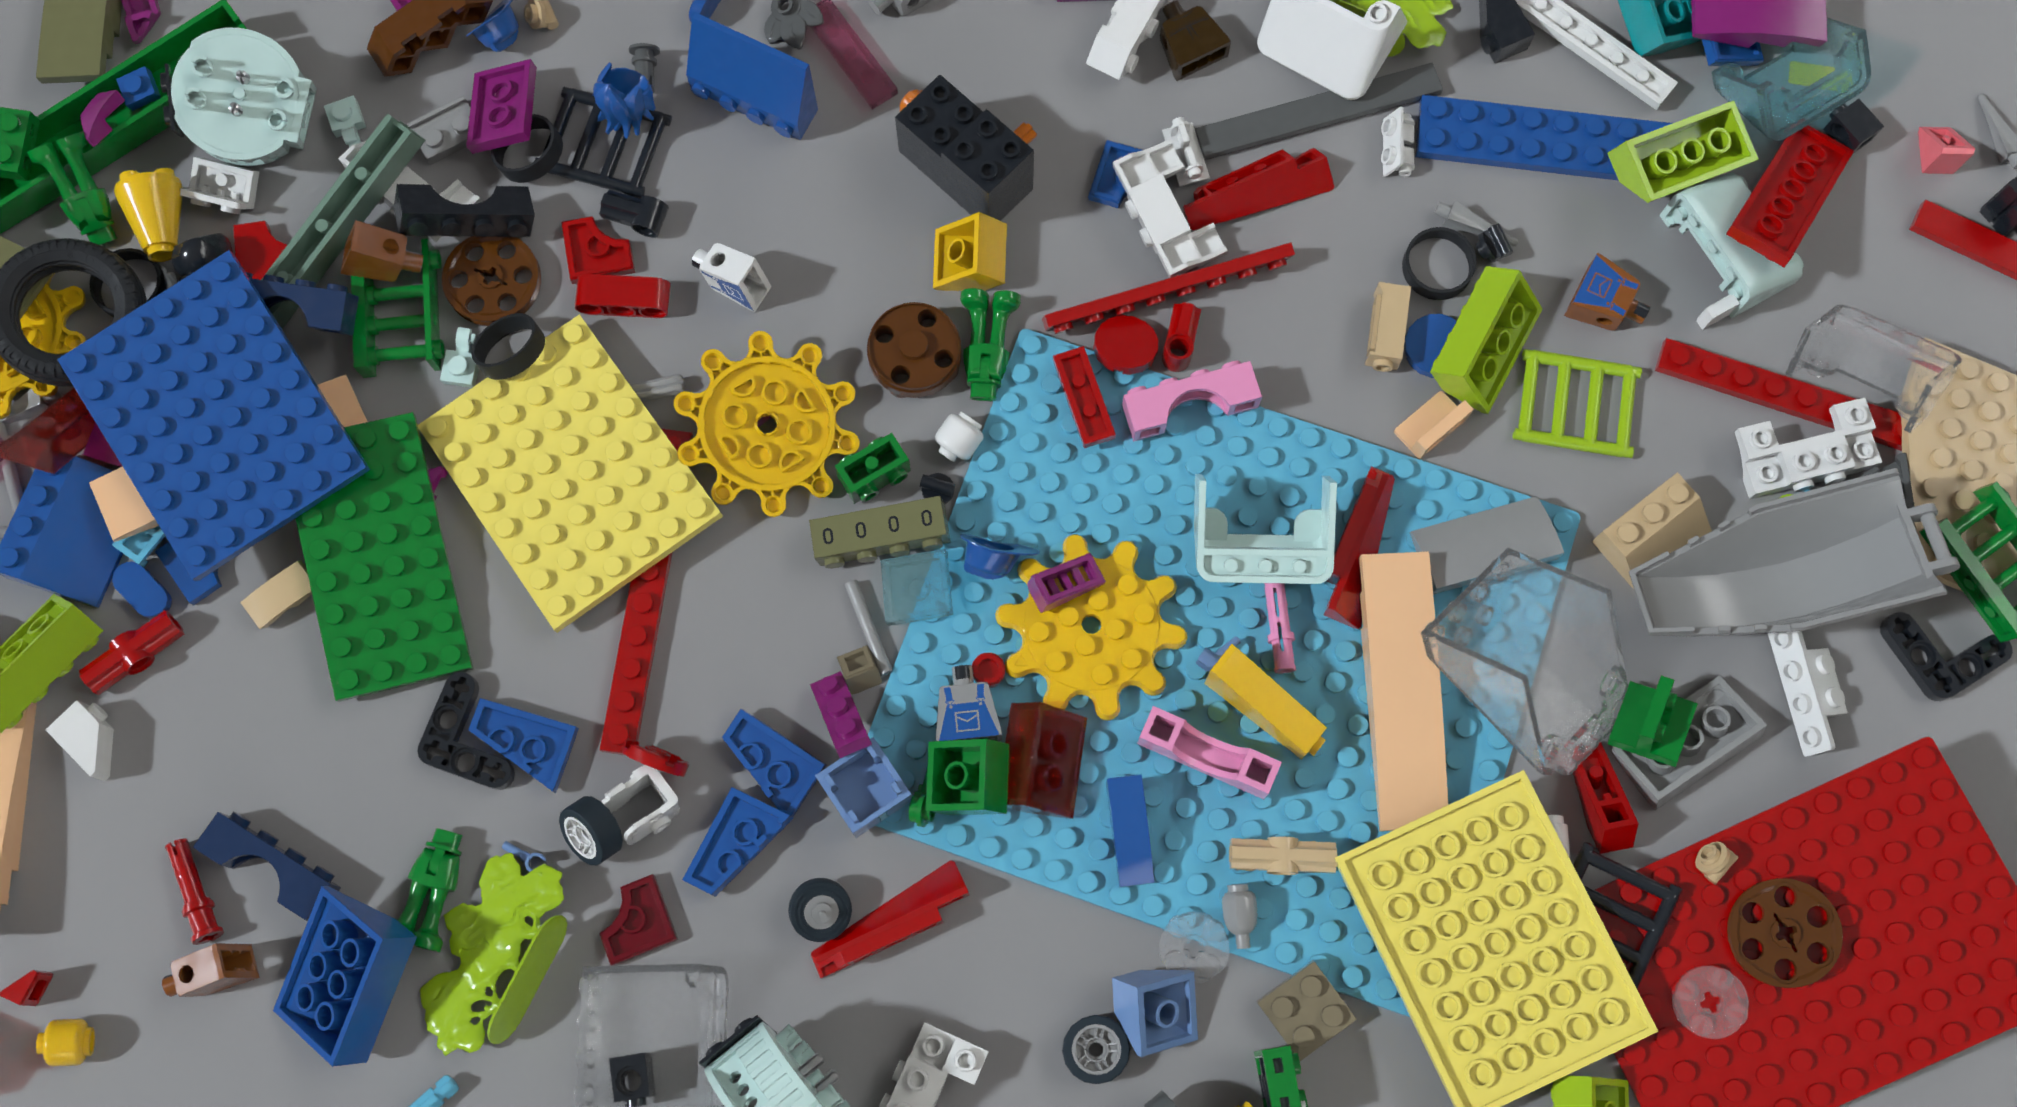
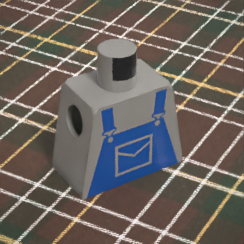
[936,665,1002,741]

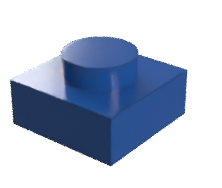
[116,66,161,111]

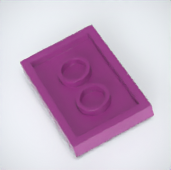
[466,59,537,154]

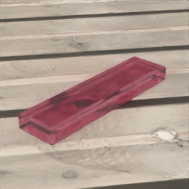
[810,0,898,110]

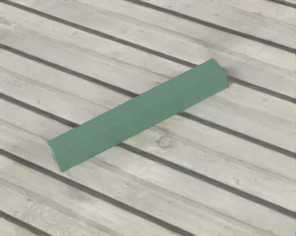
[261,113,426,329]

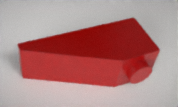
[1567,742,1639,854]

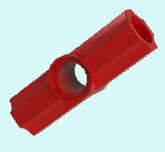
[79,610,185,695]

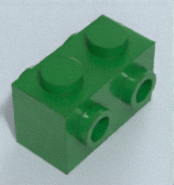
[835,433,911,504]

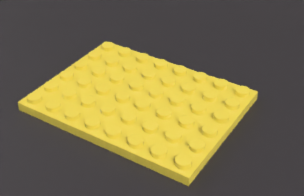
[418,314,723,633]
[1334,770,1659,1107]

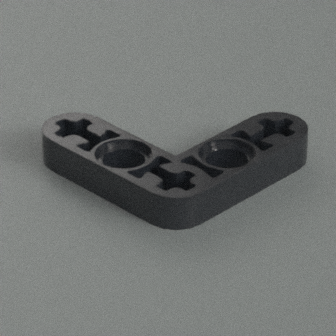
[1880,612,2013,701]
[417,672,515,790]

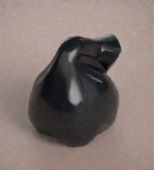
[172,233,233,281]

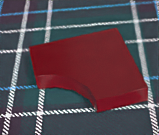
[599,874,678,966]

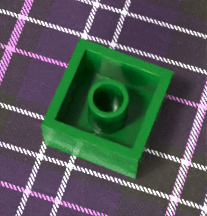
[926,739,1010,815]

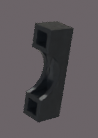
[394,184,535,237]

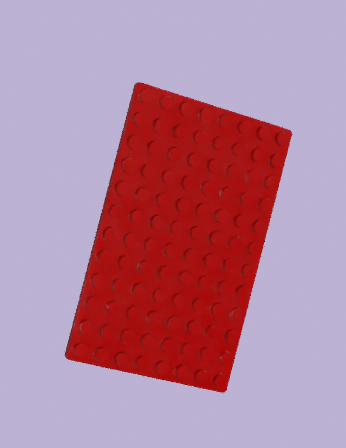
[1594,737,2017,1107]

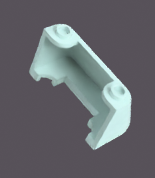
[1659,172,1804,319]

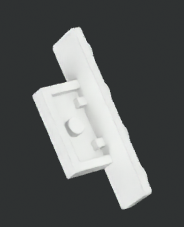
[1768,631,1848,757]

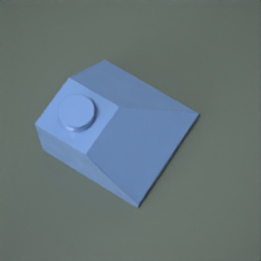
[1112,970,1198,1057]

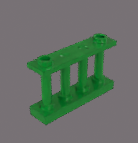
[351,238,445,378]
[1919,481,2017,642]

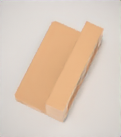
[1394,391,1474,459]

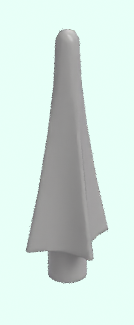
[1978,94,2017,170]
[1434,200,1518,246]
[0,389,60,425]

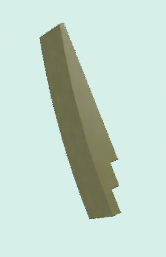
[36,0,122,84]

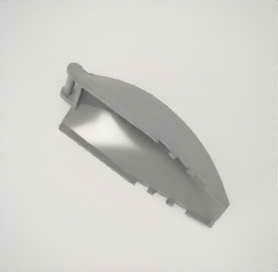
[1629,468,1960,637]

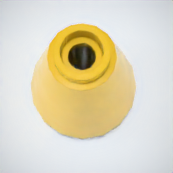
[114,168,183,262]

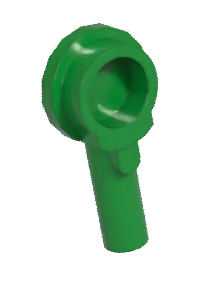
[909,765,936,827]

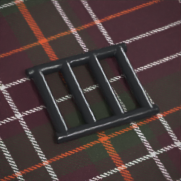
[534,86,672,198]
[1573,842,1683,989]

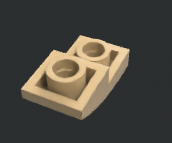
[240,560,312,629]

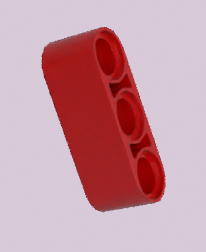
[575,274,671,318]

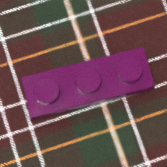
[810,671,872,758]

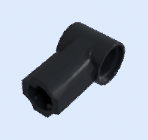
[599,190,669,238]

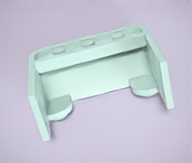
[1194,474,1337,584]

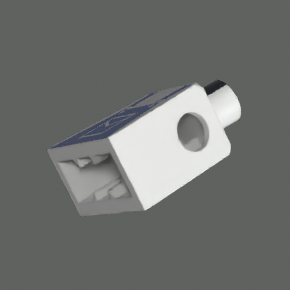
[692,243,772,312]

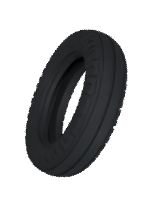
[0,238,147,386]

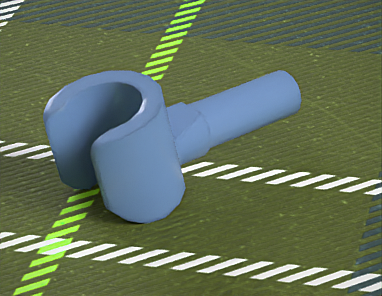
[1196,636,1241,672]
[502,841,547,872]

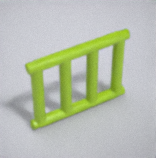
[1512,349,1642,458]

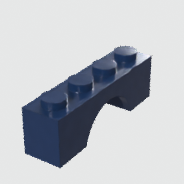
[246,272,359,336]
[193,811,341,921]

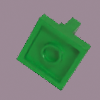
[1608,675,1698,768]

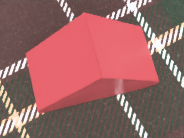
[1918,127,1975,174]

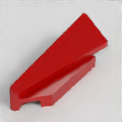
[1183,148,1335,230]
[1323,466,1395,629]
[811,860,969,979]

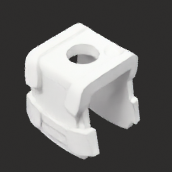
[601,765,680,845]

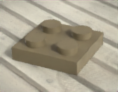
[1257,960,1357,1061]

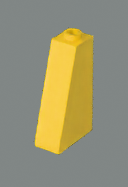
[1204,644,1327,760]

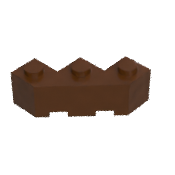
[367,0,493,77]

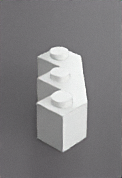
[1086,0,1174,80]

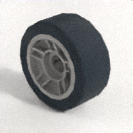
[1062,1015,1130,1084]

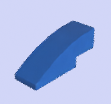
[1106,774,1154,888]

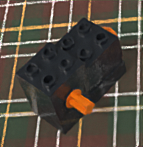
[895,75,1037,221]

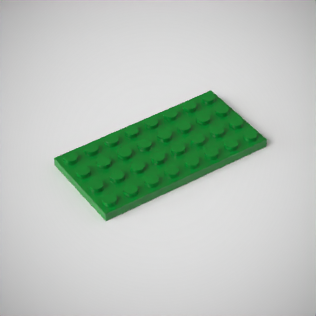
[295,412,474,702]

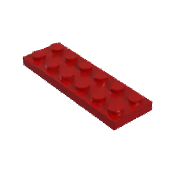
[1726,119,1854,268]

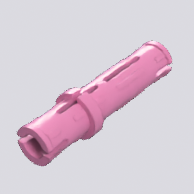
[1264,583,1296,674]

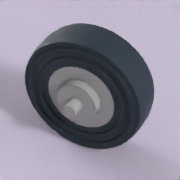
[788,878,852,942]

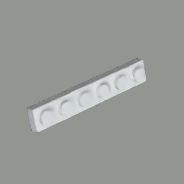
[1516,0,1678,110]

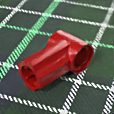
[1162,302,1201,372]

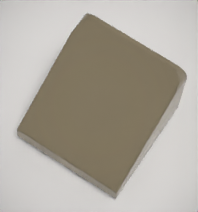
[837,645,882,694]

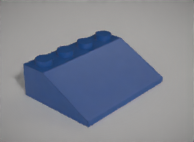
[686,12,818,140]
[0,446,123,608]
[273,886,417,1067]

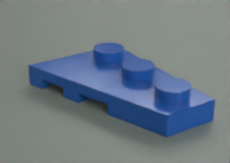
[468,698,579,793]
[722,709,827,817]
[682,787,793,897]

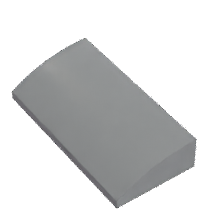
[1410,496,1565,595]
[1612,675,1767,810]

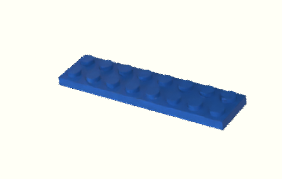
[1415,95,1672,181]

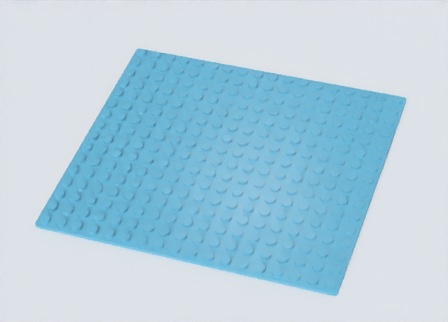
[868,329,1580,1018]

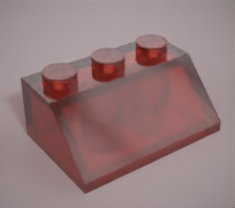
[0,387,95,474]
[1005,702,1087,819]

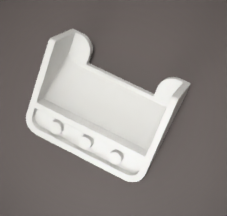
[1257,0,1408,100]

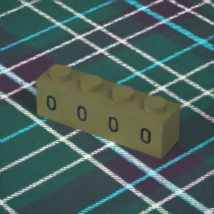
[809,496,951,569]

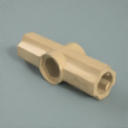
[1229,837,1338,875]

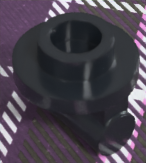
[1476,223,1513,263]
[920,473,955,504]

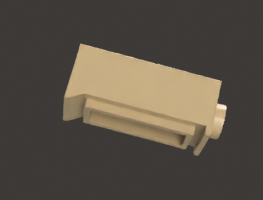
[1365,282,1411,372]

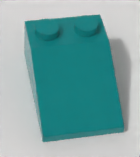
[1618,0,1702,57]

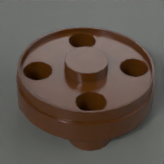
[867,302,962,398]

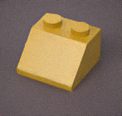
[933,212,1007,291]

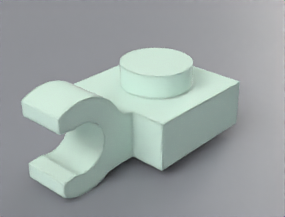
[324,95,366,148]
[440,327,479,388]

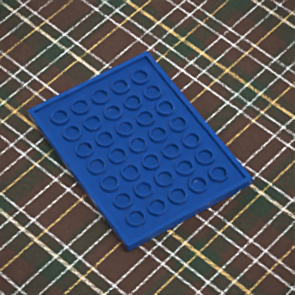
[57,250,370,581]

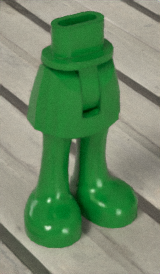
[26,131,117,245]
[960,288,1021,402]
[398,828,462,953]

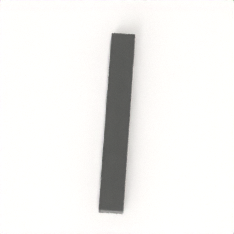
[1195,62,1443,161]

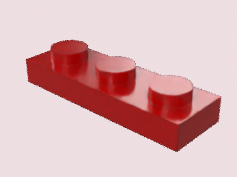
[1053,346,1116,449]

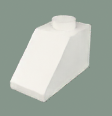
[45,700,114,781]

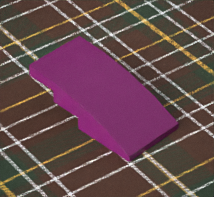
[1691,0,1828,48]

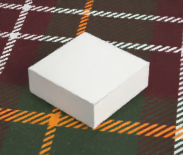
[1696,294,1740,330]

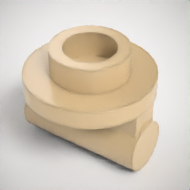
[524,0,559,30]
[1695,842,1738,885]

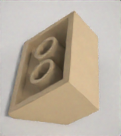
[1592,472,1712,589]

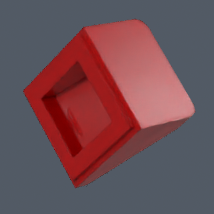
[0,970,53,1007]

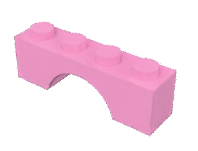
[1122,360,1262,442]
[1137,706,1282,800]

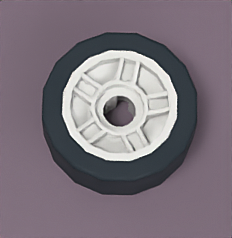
[559,796,623,866]

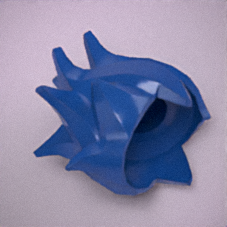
[593,62,656,138]

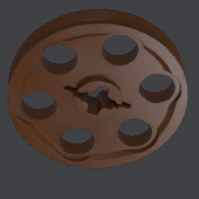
[442,236,541,326]
[1727,879,1843,988]

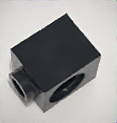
[1823,98,1884,154]
[609,1052,656,1107]

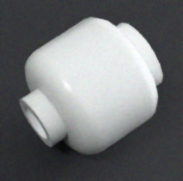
[935,411,984,462]

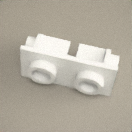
[1381,106,1415,177]
[1162,117,1210,187]

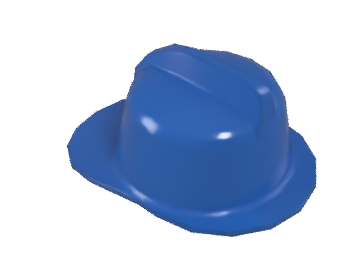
[466,0,519,52]
[960,534,1040,580]

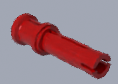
[165,838,224,945]

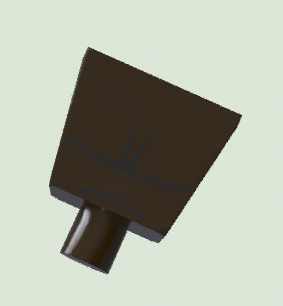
[1160,1,1231,81]

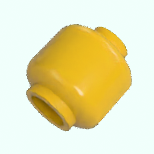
[36,1018,95,1067]

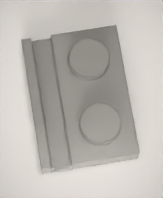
[407,95,471,165]

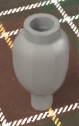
[1222,883,1257,949]

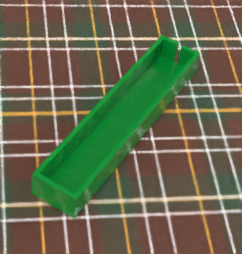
[0,0,247,234]

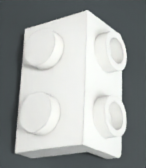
[180,157,259,214]

